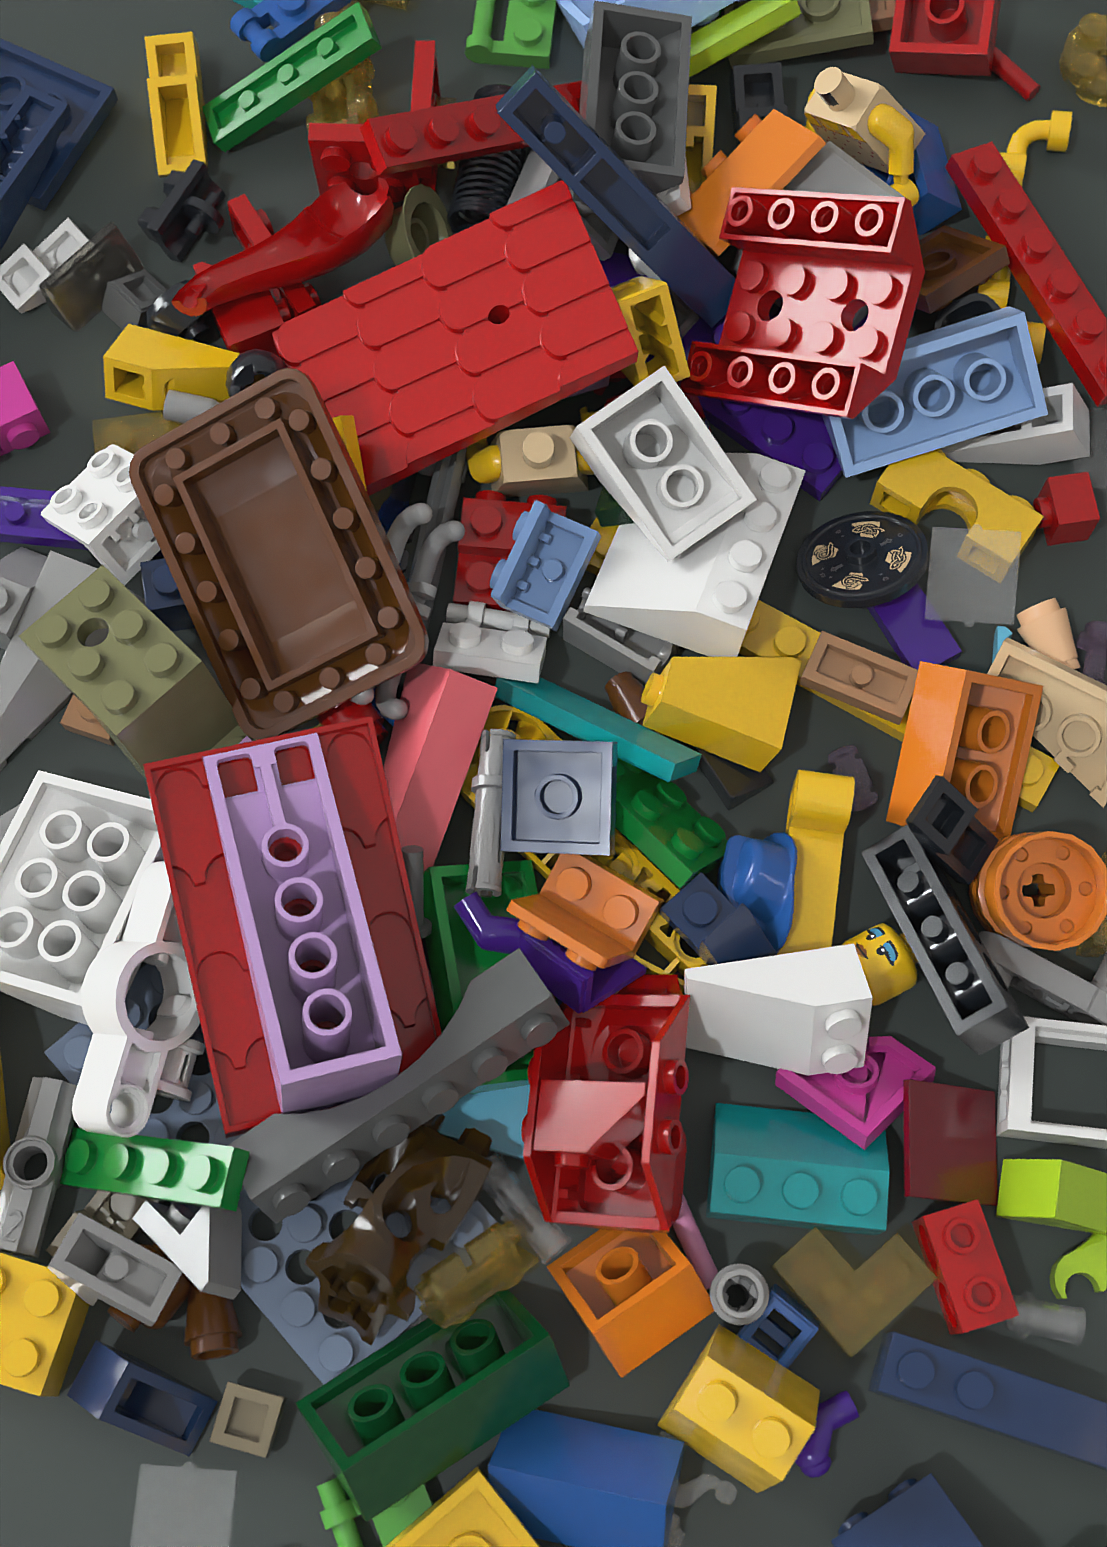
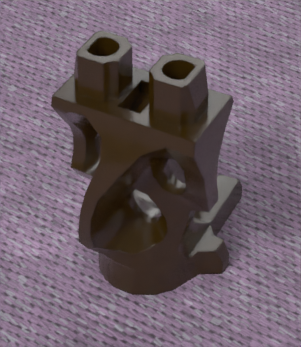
[305,1114,494,1346]

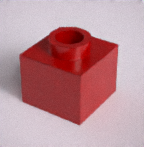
[1033,472,1100,546]

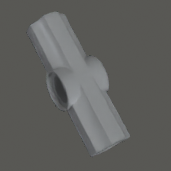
[0,1077,77,1258]

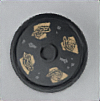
[796,511,929,608]

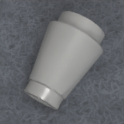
[710,1264,769,1325]

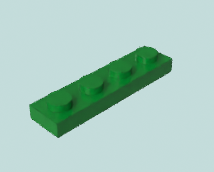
[202,1,382,152]
[59,1127,250,1211]

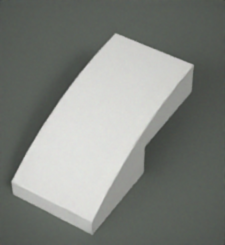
[0,218,105,313]

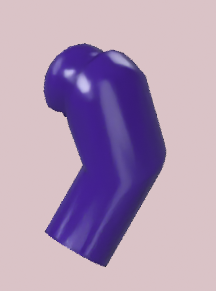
[453,892,523,954]
[795,1390,860,1478]

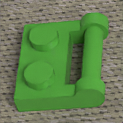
[465,0,558,69]

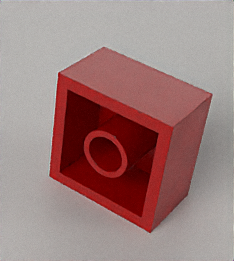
[889,0,1001,76]

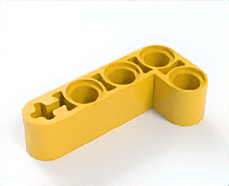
[777,770,855,955]

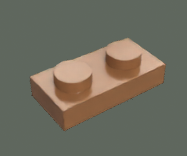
[799,631,918,725]

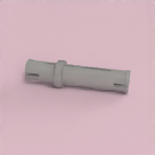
[465,729,516,898]

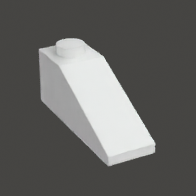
[940,383,1090,465]

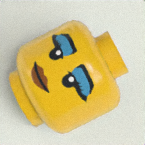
[842,923,919,1006]

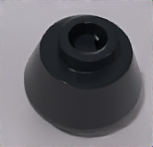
[146,280,212,342]

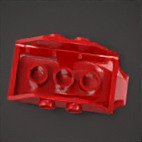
[521,975,690,1233]

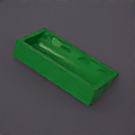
[423,860,558,1094]

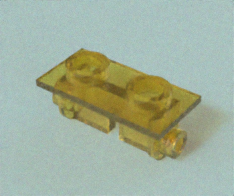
[413,1220,540,1329]

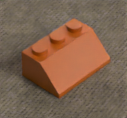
[677,109,827,258]
[886,661,1043,839]

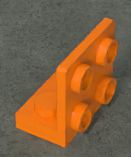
[506,854,665,971]

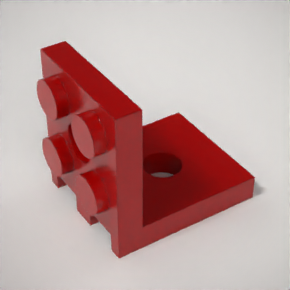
[308,40,442,203]

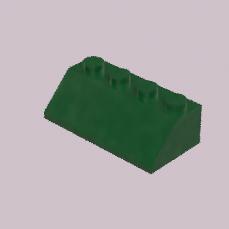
[295,1275,570,1522]

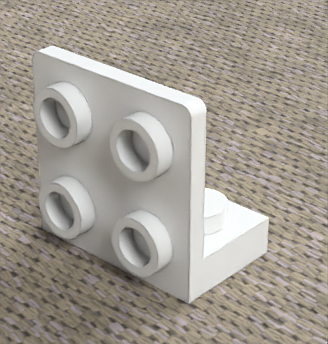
[41,444,161,586]

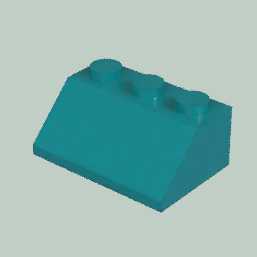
[706,1103,889,1236]

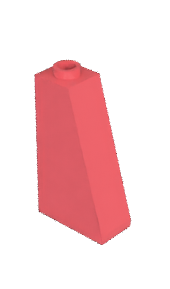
[383,663,498,871]

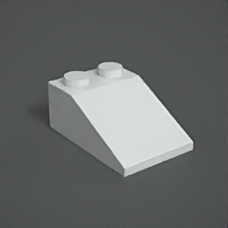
[569,366,757,562]
[684,944,873,1076]

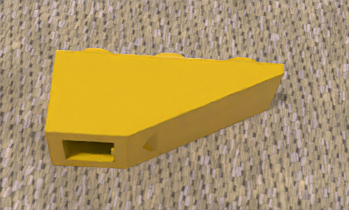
[103,324,265,411]

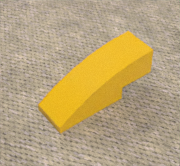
[144,32,208,178]

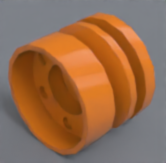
[968,831,1107,951]

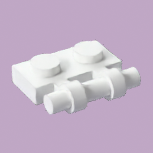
[433,601,551,683]

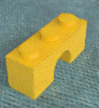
[870,448,1044,584]

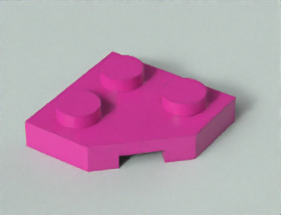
[775,1036,936,1150]

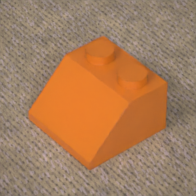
[546,1229,715,1378]

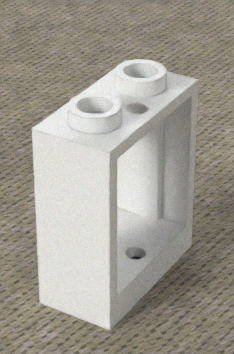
[996,1016,1107,1149]

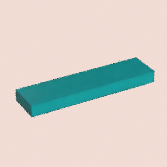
[495,677,702,782]

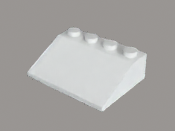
[583,453,806,657]
[0,770,164,1025]

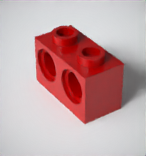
[912,1199,1020,1335]

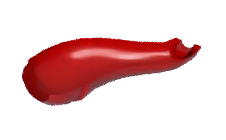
[171,177,394,316]

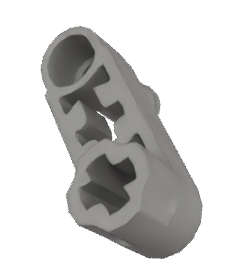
[978,931,1107,1026]

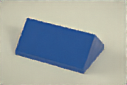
[488,1409,686,1547]

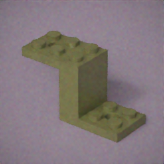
[19,565,257,779]

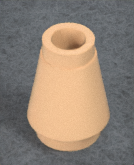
[1016,598,1081,670]

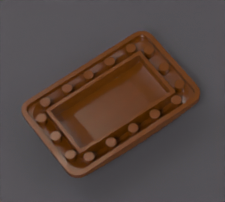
[129,368,429,740]

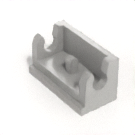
[563,587,679,687]

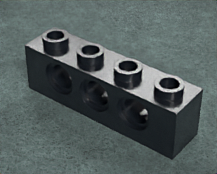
[861,825,1029,1056]

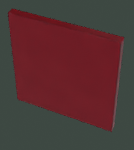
[903,1079,998,1206]

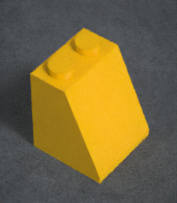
[657,1324,820,1493]

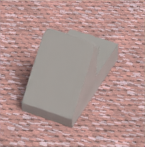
[132,1200,242,1300]
[47,1212,182,1327]

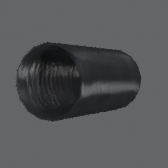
[447,84,527,233]

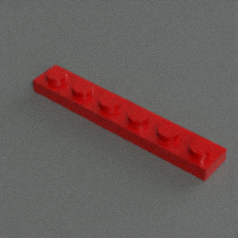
[360,80,582,176]
[945,141,1107,407]

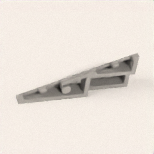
[0,550,146,771]

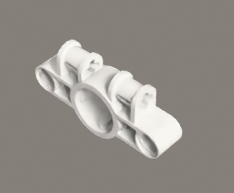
[72,861,205,1137]

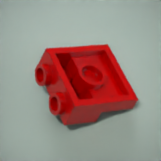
[453,490,567,612]

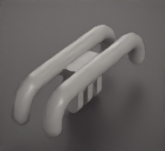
[349,503,465,720]

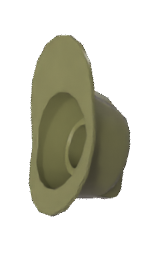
[384,184,452,266]

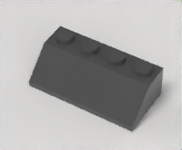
[573,0,692,202]

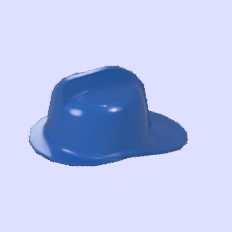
[716,832,798,953]

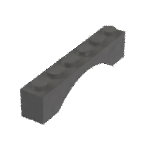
[227,948,570,1224]

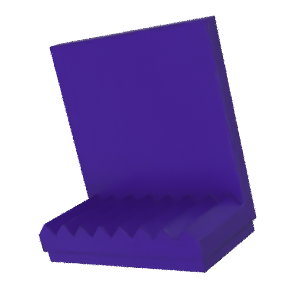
[519,931,647,1014]

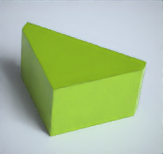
[996,1159,1107,1235]

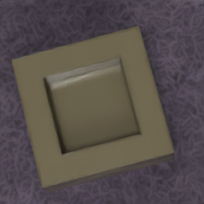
[209,1382,287,1458]

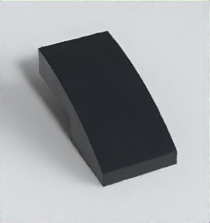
[906,775,999,885]

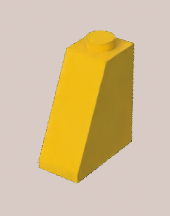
[641,657,802,772]

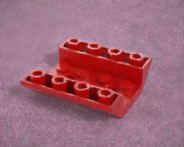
[680,187,925,419]

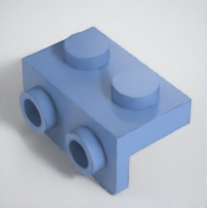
[490,500,601,632]

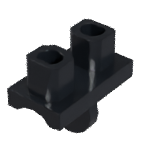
[138,159,226,262]

